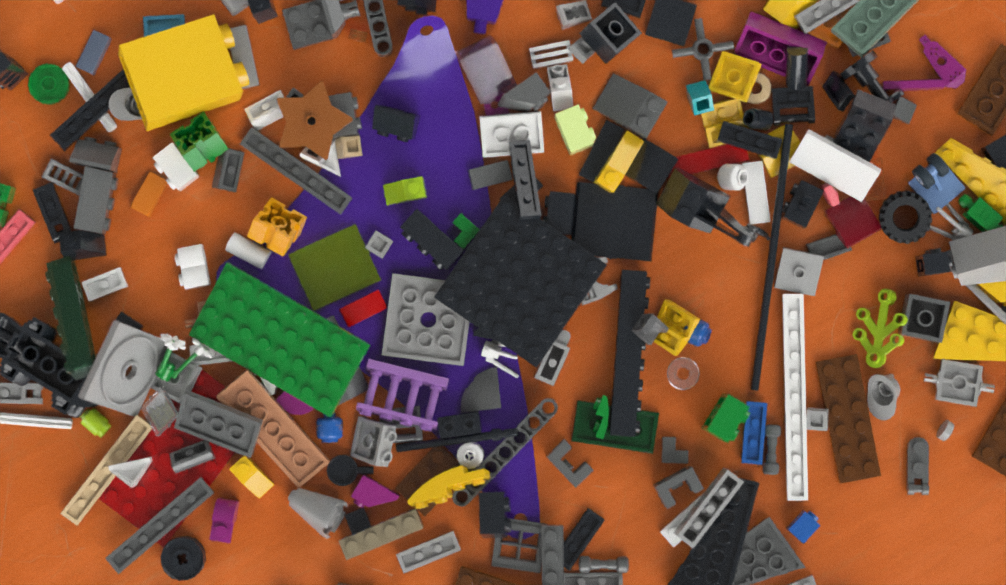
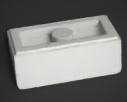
[244,90,285,131]

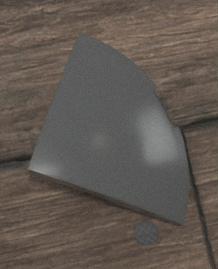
[461,367,502,413]

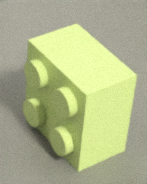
[554,104,596,156]

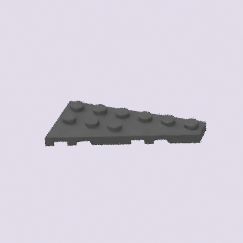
[733,516,806,585]

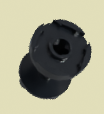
[840,51,905,103]

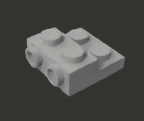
[350,416,397,467]

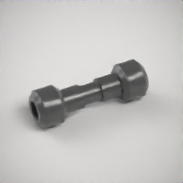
[762,425,781,475]
[579,556,629,573]

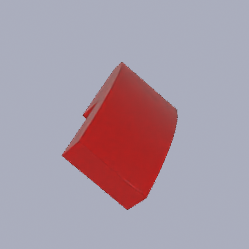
[339,289,388,327]

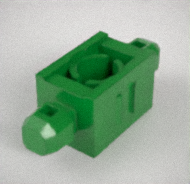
[958,194,1004,232]

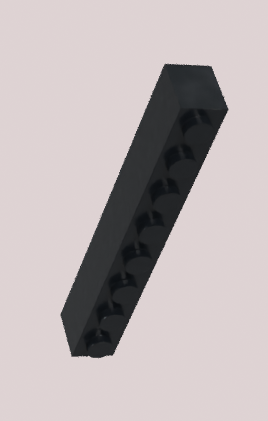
[609,270,650,437]

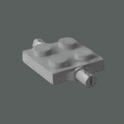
[923,359,995,407]

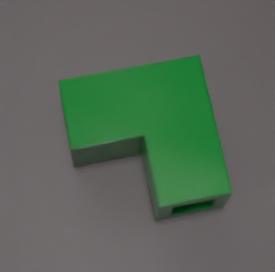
[453,213,480,249]

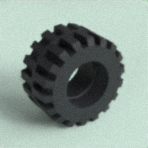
[879,191,932,244]

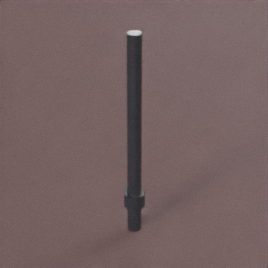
[396,428,518,452]

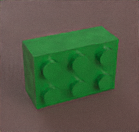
[701,393,750,443]

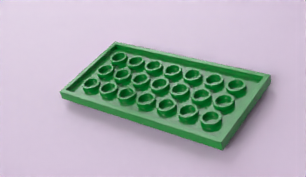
[189,263,371,417]

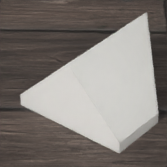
[300,138,341,177]
[108,457,153,488]

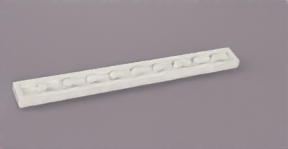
[782,294,808,501]

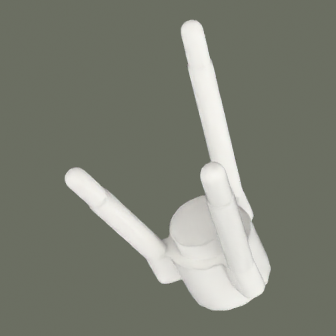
[481,340,519,378]

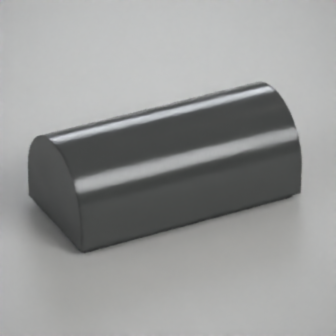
[169,440,215,473]

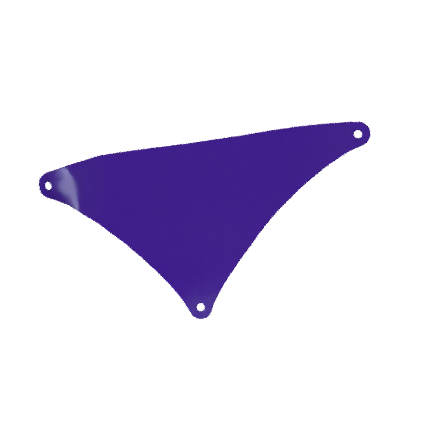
[216,16,540,539]

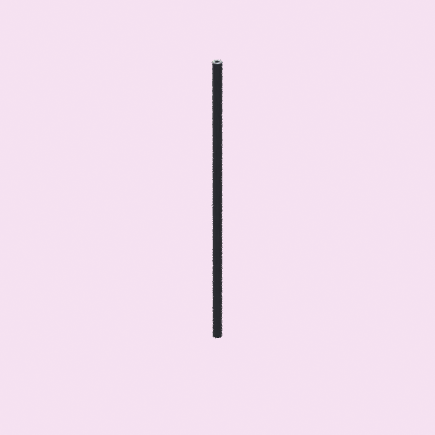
[750,124,793,391]

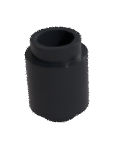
[743,108,773,131]

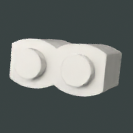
[175,244,211,290]

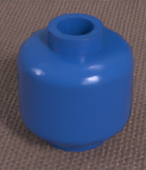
[684,319,712,347]

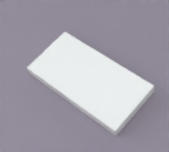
[789,129,882,202]

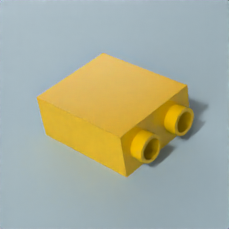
[118,14,249,132]

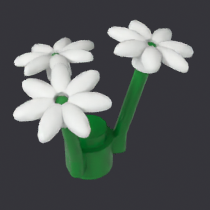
[155,333,212,382]

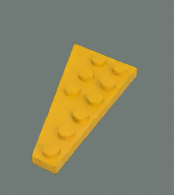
[935,138,1006,225]
[933,301,1006,361]

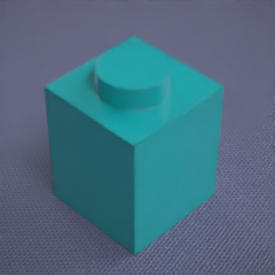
[686,80,714,116]

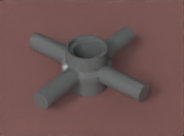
[672,18,734,81]

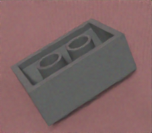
[74,167,118,235]

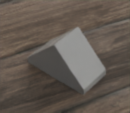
[556,0,592,30]

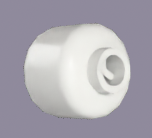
[717,163,749,191]
[457,442,484,469]

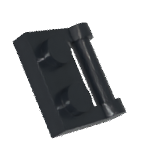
[771,86,815,126]

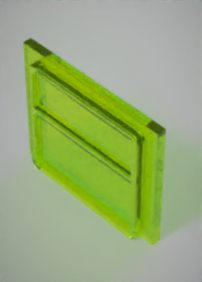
[288,224,381,311]

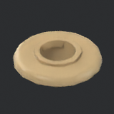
[747,73,772,104]

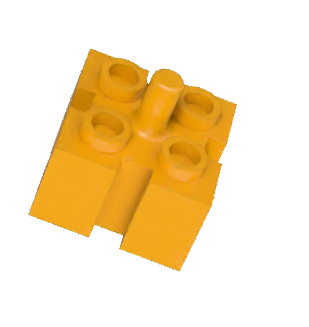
[247,197,307,256]

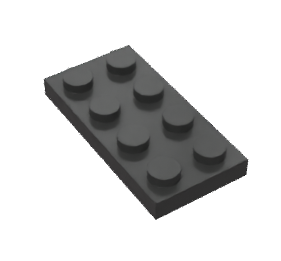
[174,390,263,458]

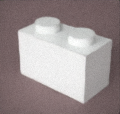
[153,142,200,191]

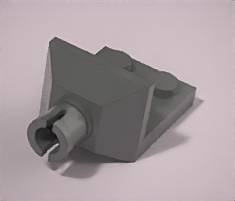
[282,0,360,50]

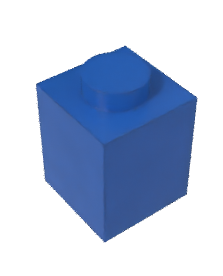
[786,510,821,544]

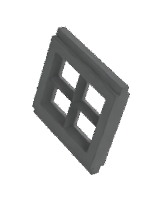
[491,518,545,573]

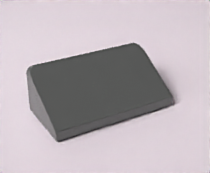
[212,149,245,192]

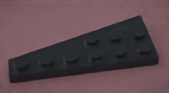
[668,478,760,585]

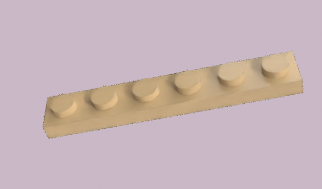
[61,415,153,526]

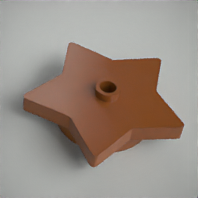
[277,81,353,160]

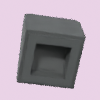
[893,97,917,124]

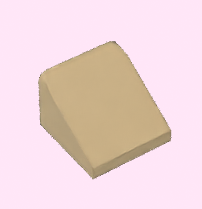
[335,135,362,159]

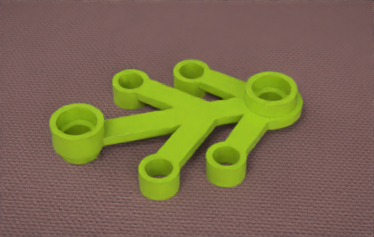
[853,288,908,368]

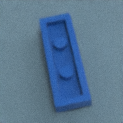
[741,401,767,465]

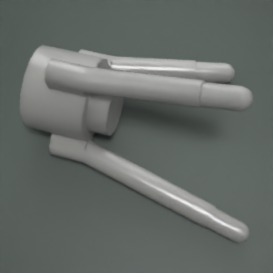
[930,203,973,240]

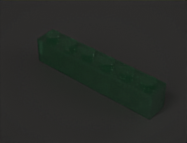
[45,256,96,380]

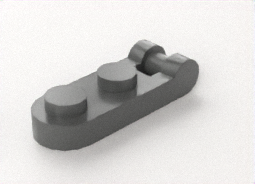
[906,437,929,495]

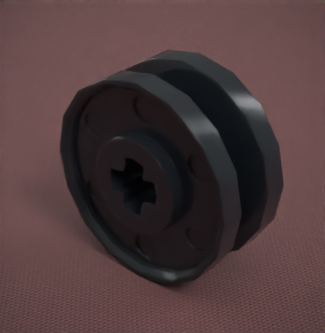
[161,536,206,581]

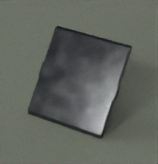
[571,182,658,262]

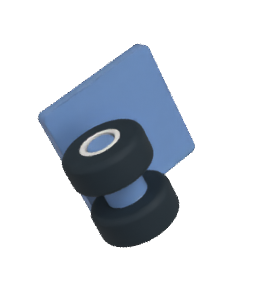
[908,153,965,214]

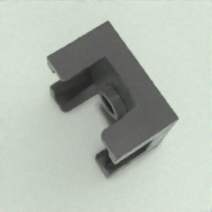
[546,439,594,487]
[653,465,704,509]

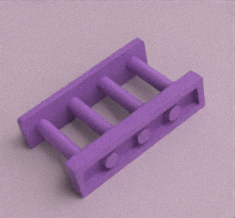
[356,359,449,431]

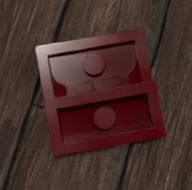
[824,196,882,249]

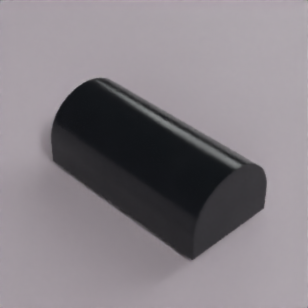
[786,46,808,90]

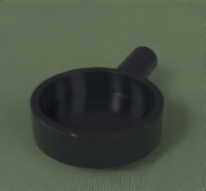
[327,455,374,486]

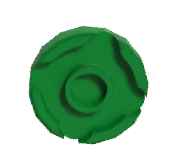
[28,63,70,105]

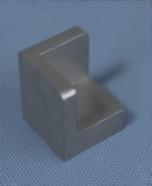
[631,313,669,345]

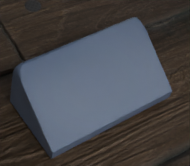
[76,30,112,76]

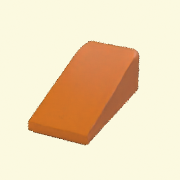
[130,172,167,217]

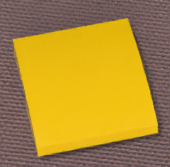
[701,98,747,148]
[653,299,700,356]

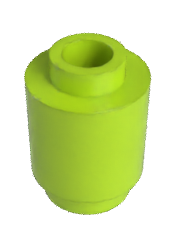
[80,408,112,438]

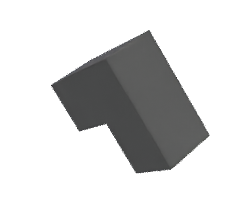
[661,437,688,464]

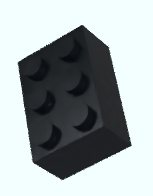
[833,89,897,162]
[400,209,464,270]

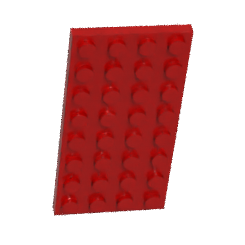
[98,369,235,548]

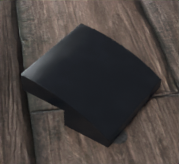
[645,0,697,46]
[625,138,679,194]

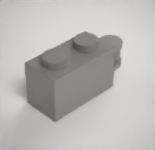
[534,330,570,386]

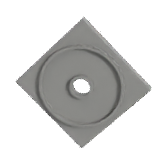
[382,274,469,366]
[78,320,167,417]

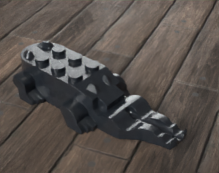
[0,313,98,418]

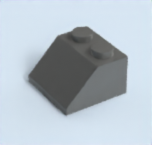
[498,72,551,112]
[69,137,122,173]

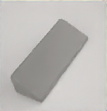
[564,572,623,585]

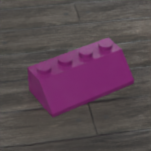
[733,11,827,86]

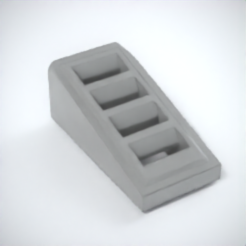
[41,159,83,195]

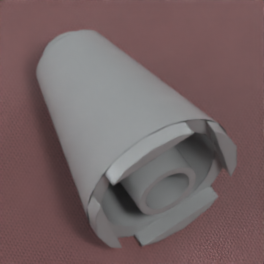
[288,488,348,539]

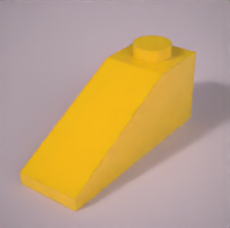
[594,130,644,193]

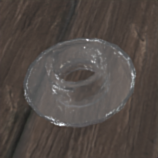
[667,357,700,390]

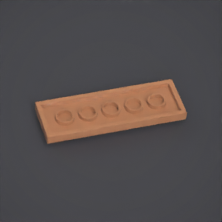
[216,369,330,488]

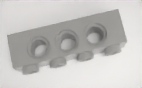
[674,467,744,548]

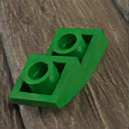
[593,395,609,440]

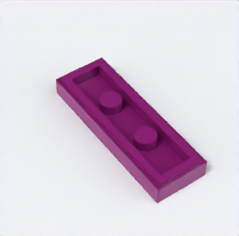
[880,79,945,91]

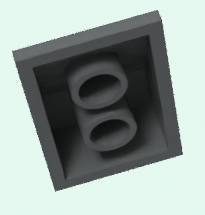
[593,73,668,139]

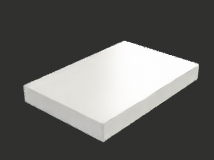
[479,111,544,158]

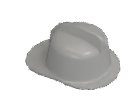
[109,88,142,121]
[867,374,901,420]

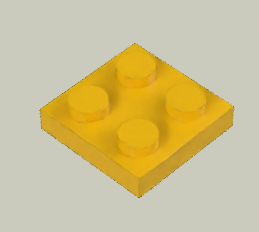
[709,51,762,103]

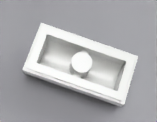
[225,232,272,270]

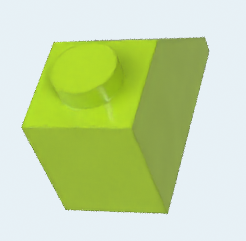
[383,176,427,205]

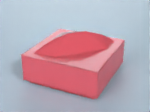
[820,183,840,207]

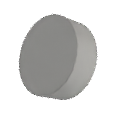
[936,420,954,441]

